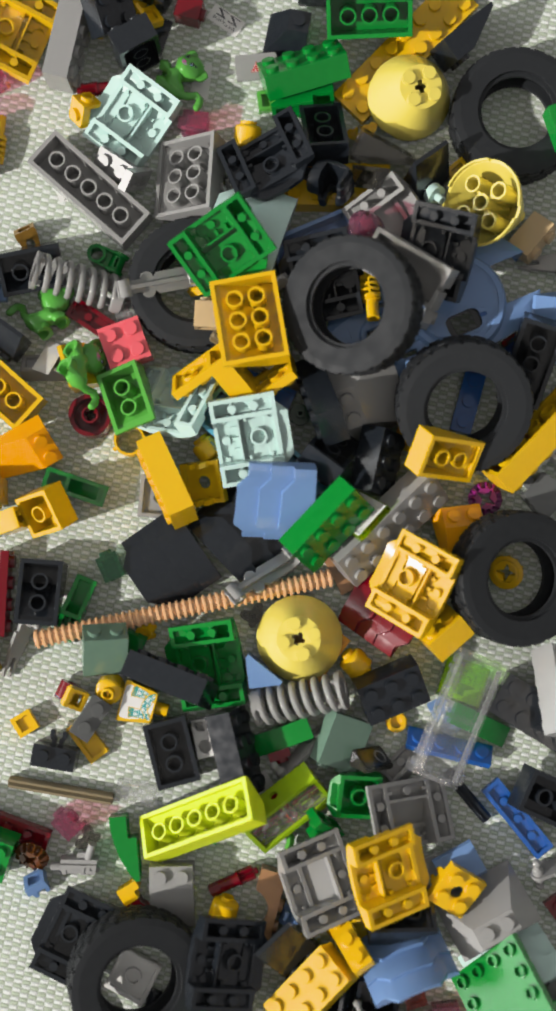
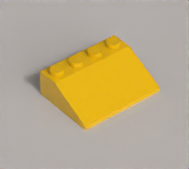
[209,270,291,368]

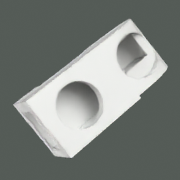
[191,717,214,760]

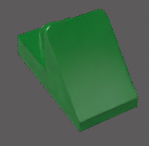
[306,807,345,838]

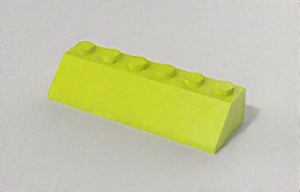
[139,776,267,863]

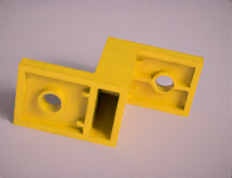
[172,343,298,400]

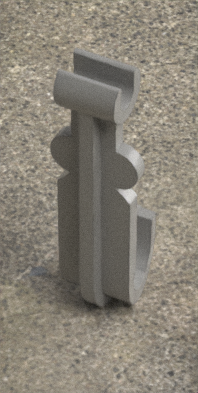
[115,267,196,299]
[224,547,302,606]

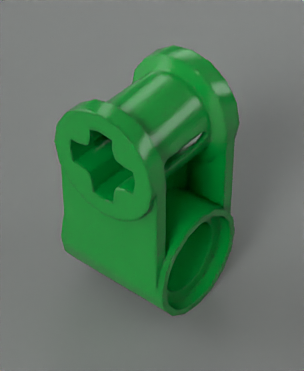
[87,243,130,278]

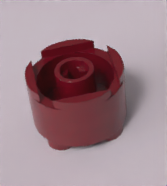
[68,394,113,439]

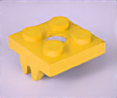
[179,459,229,507]
[427,861,487,919]

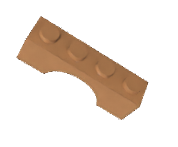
[256,864,285,941]

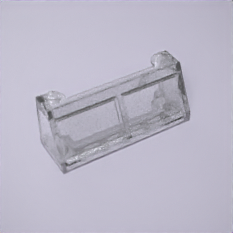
[405,647,507,790]

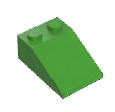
[96,359,156,436]

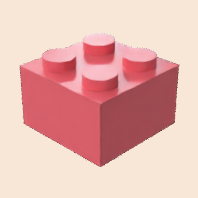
[97,315,154,370]

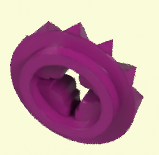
[468,482,503,516]

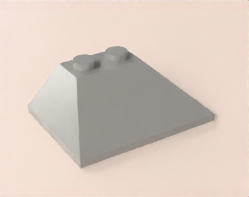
[341,170,420,238]
[327,364,399,439]
[365,773,456,845]
[277,827,361,939]
[434,859,542,962]

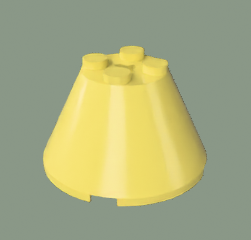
[367,54,450,141]
[442,158,525,247]
[256,595,342,681]

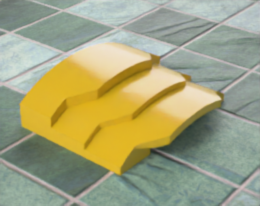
[0,0,58,85]
[365,528,464,639]
[346,822,430,932]

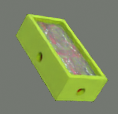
[244,762,328,853]

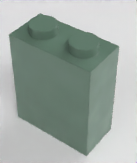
[81,622,129,677]
[310,710,373,774]

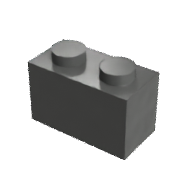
[69,692,112,743]

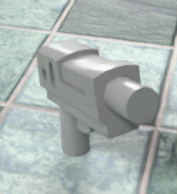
[50,841,100,875]

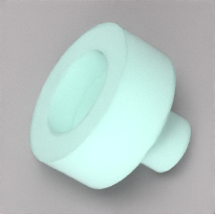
[423,182,446,205]

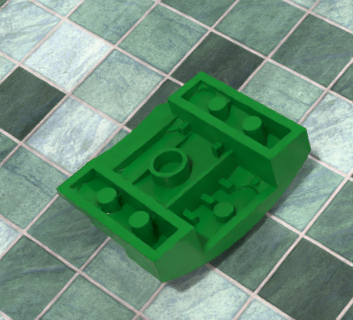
[167,191,277,297]
[164,617,248,712]

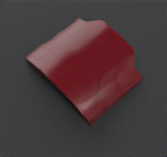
[338,571,414,658]

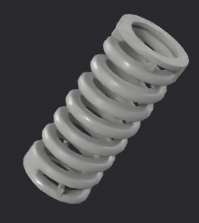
[28,250,128,314]
[249,671,350,728]

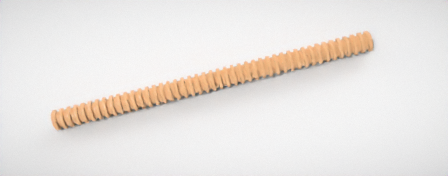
[33,568,333,649]

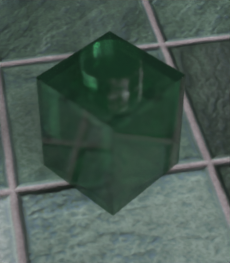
[95,549,128,583]

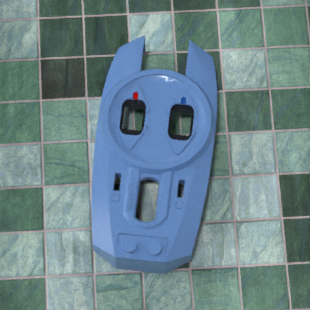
[327,238,540,377]

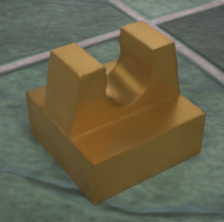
[14,222,40,247]

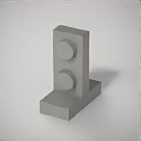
[93,145,153,192]

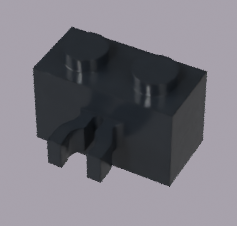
[30,728,80,773]

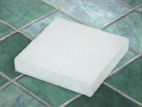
[104,948,163,1006]

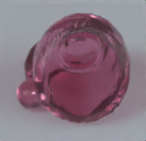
[348,210,385,238]

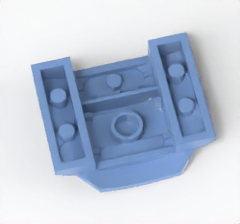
[233,461,317,540]
[361,927,460,1009]

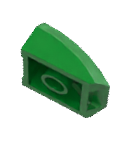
[326,771,383,819]

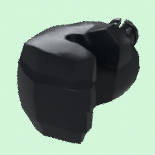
[304,160,355,206]

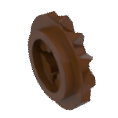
[15,842,49,871]

